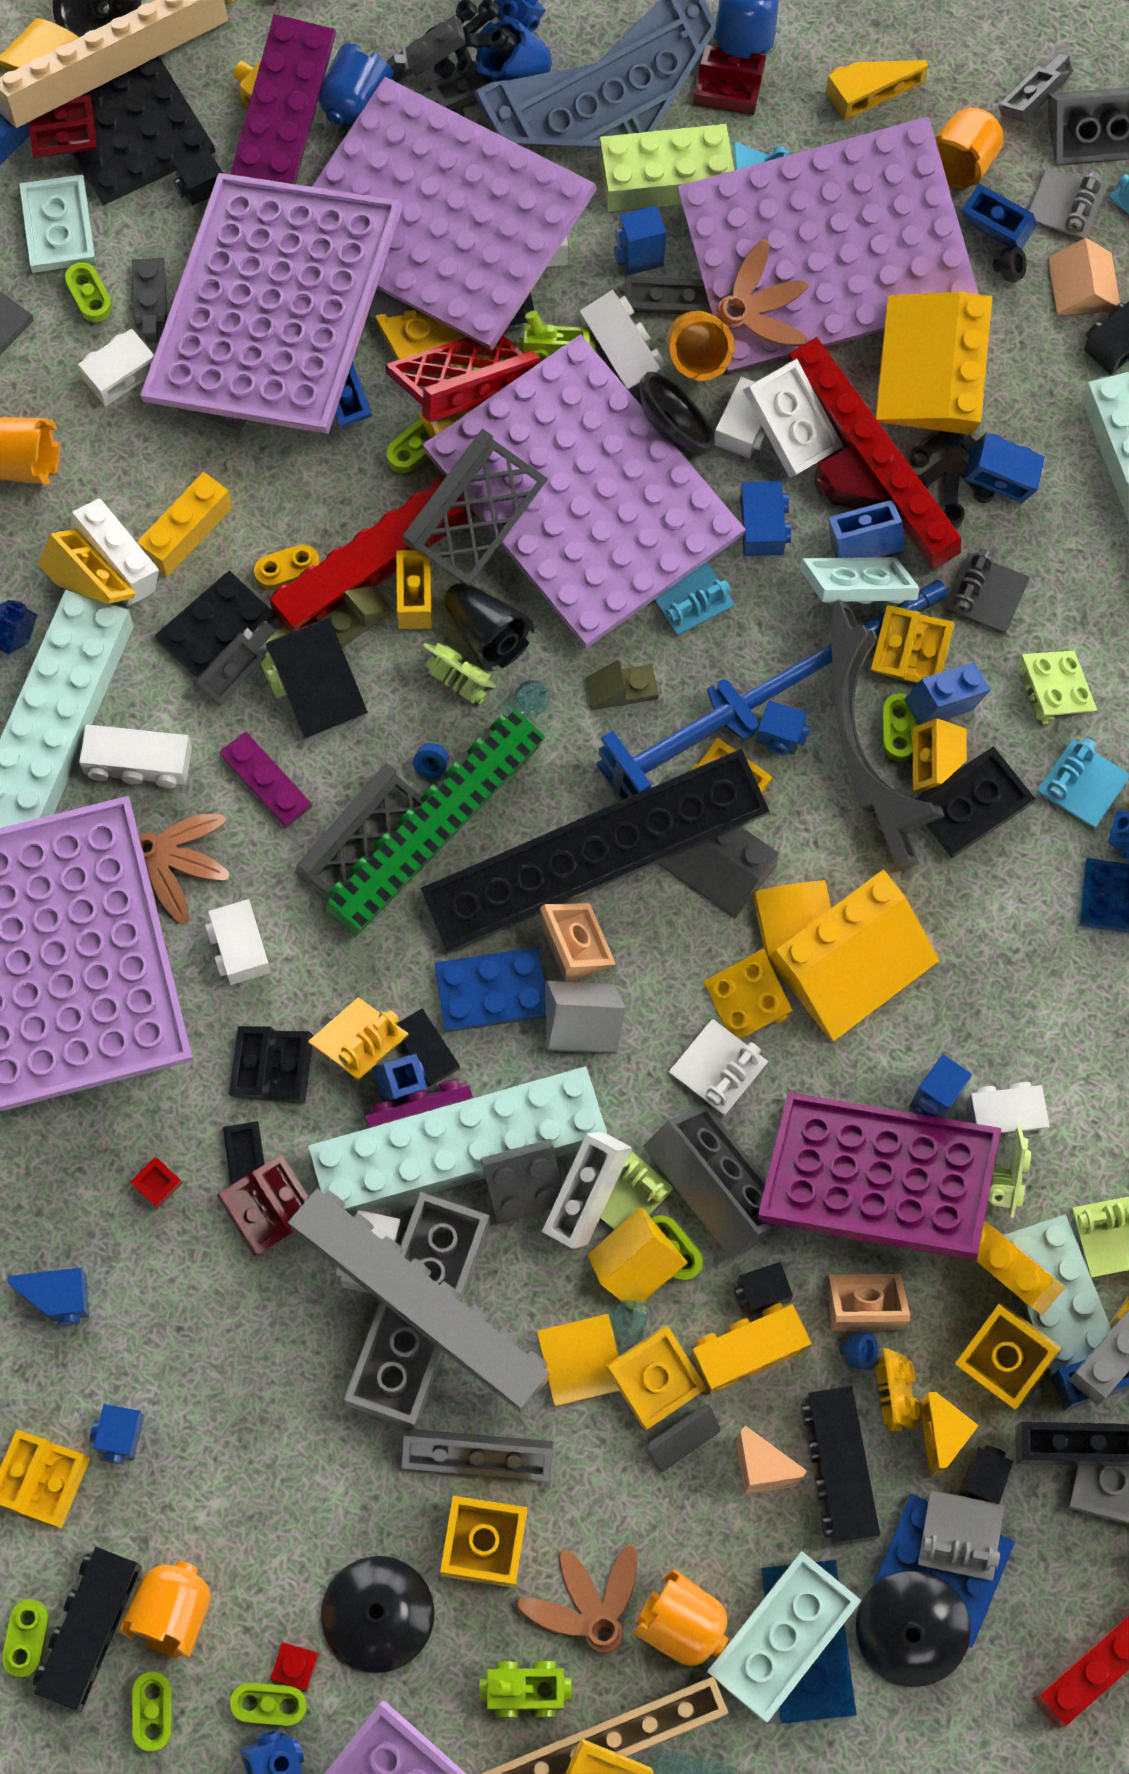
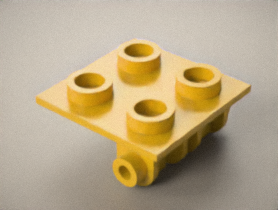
[703,949,793,1040]
[308,997,408,1080]
[875,1348,921,1432]

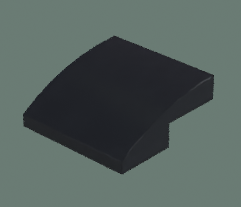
[229,1026,314,1103]

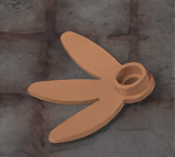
[716,239,808,346]
[139,814,229,924]
[516,1544,637,1654]

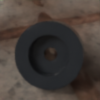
[993,247,1027,281]

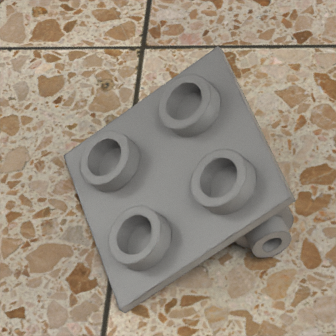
[1029,167,1107,239]
[918,1490,1005,1581]

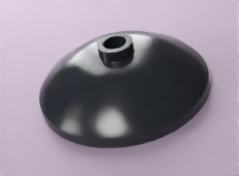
[53,0,141,37]
[639,372,715,453]
[321,1556,435,1673]
[856,1570,970,1687]

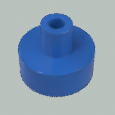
[413,743,449,779]
[839,1331,878,1370]

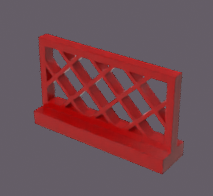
[385,335,540,423]

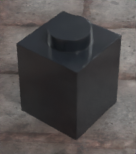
[173,149,223,206]
[734,1262,793,1316]
[959,1445,1014,1504]

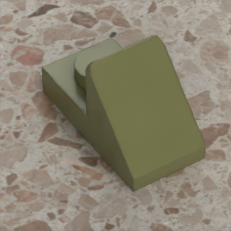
[319,586,393,648]
[586,660,659,710]

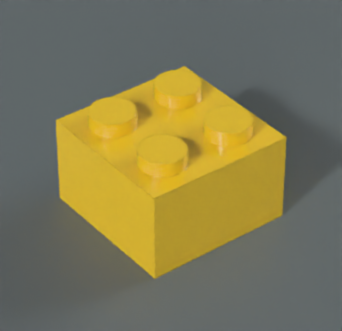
[955,1303,1063,1410]
[440,1496,528,1589]

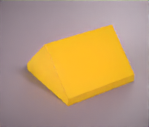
[587,1207,688,1311]
[919,1392,979,1478]

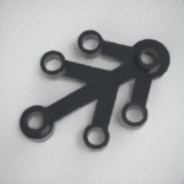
[425,0,518,79]
[910,431,995,529]

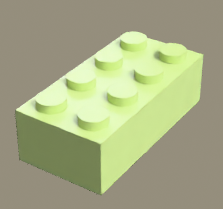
[599,124,734,212]

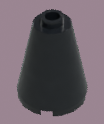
[444,583,534,671]

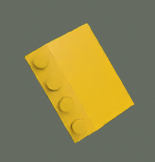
[875,292,993,435]
[768,869,940,1042]

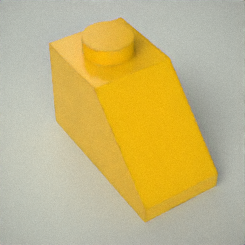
[913,718,967,793]

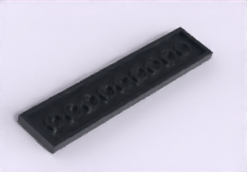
[421,748,770,953]

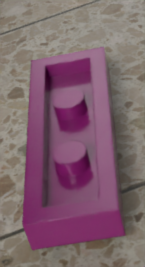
[219,731,312,828]
[364,1078,473,1128]

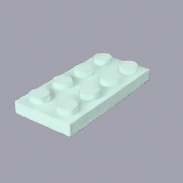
[1004,1214,1111,1376]
[706,1551,862,1723]

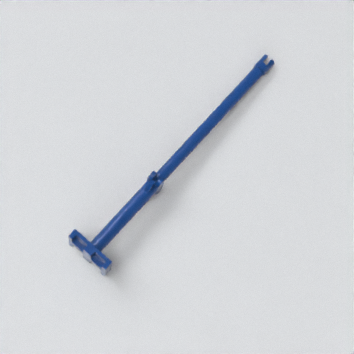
[596,580,948,800]

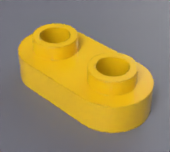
[254,544,320,590]

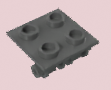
[944,549,1030,634]

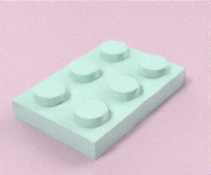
[19,174,96,273]
[800,557,920,604]

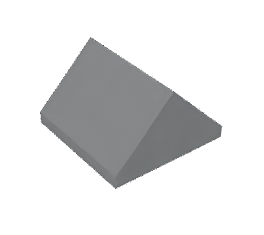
[545,981,626,1053]

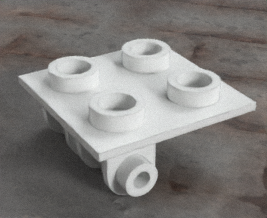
[669,1019,768,1116]

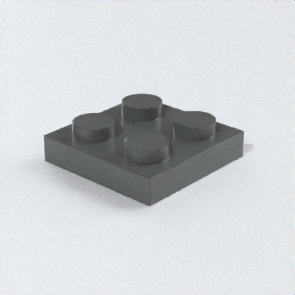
[480,1139,562,1224]

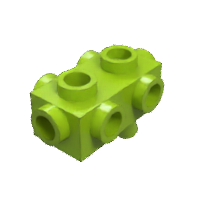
[517,310,596,362]
[480,1661,572,1718]

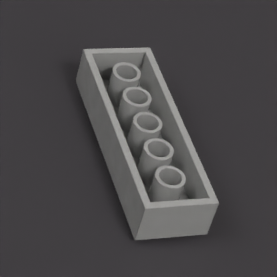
[344,1192,490,1429]

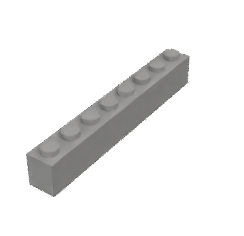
[288,1188,549,1413]

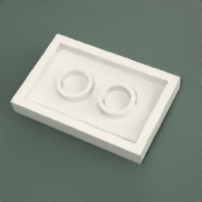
[743,359,843,477]

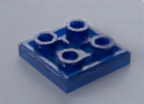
[1078,858,1129,933]

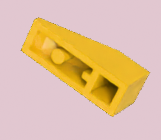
[825,60,928,121]
[38,529,136,604]

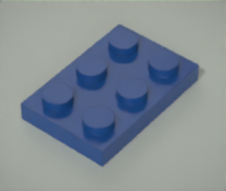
[435,947,546,1033]

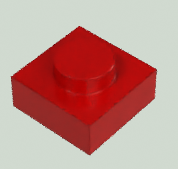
[130,1156,183,1209]
[270,1642,319,1691]

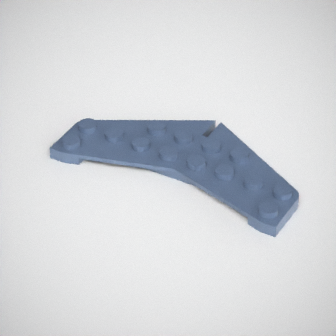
[473,0,716,149]

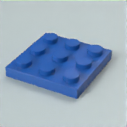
[872,1493,1015,1648]

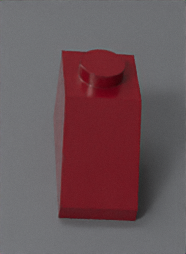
[814,446,887,510]

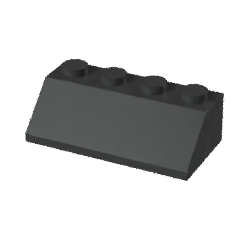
[1048,87,1129,165]
[658,774,779,918]
[643,1104,780,1259]

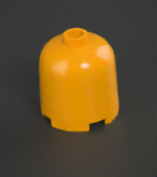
[935,107,1004,190]
[666,310,735,381]
[0,417,60,485]
[119,1561,211,1660]
[632,1568,729,1666]

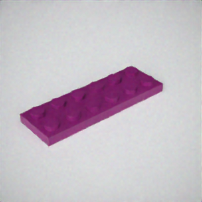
[230,14,337,184]

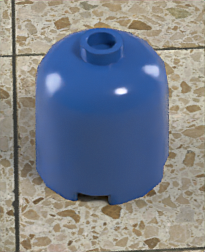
[713,0,779,58]
[474,16,552,82]
[318,43,394,127]

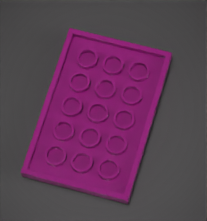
[758,1092,1001,1261]

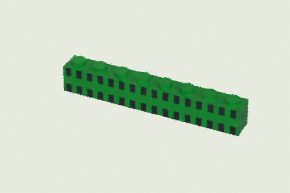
[325,709,545,938]

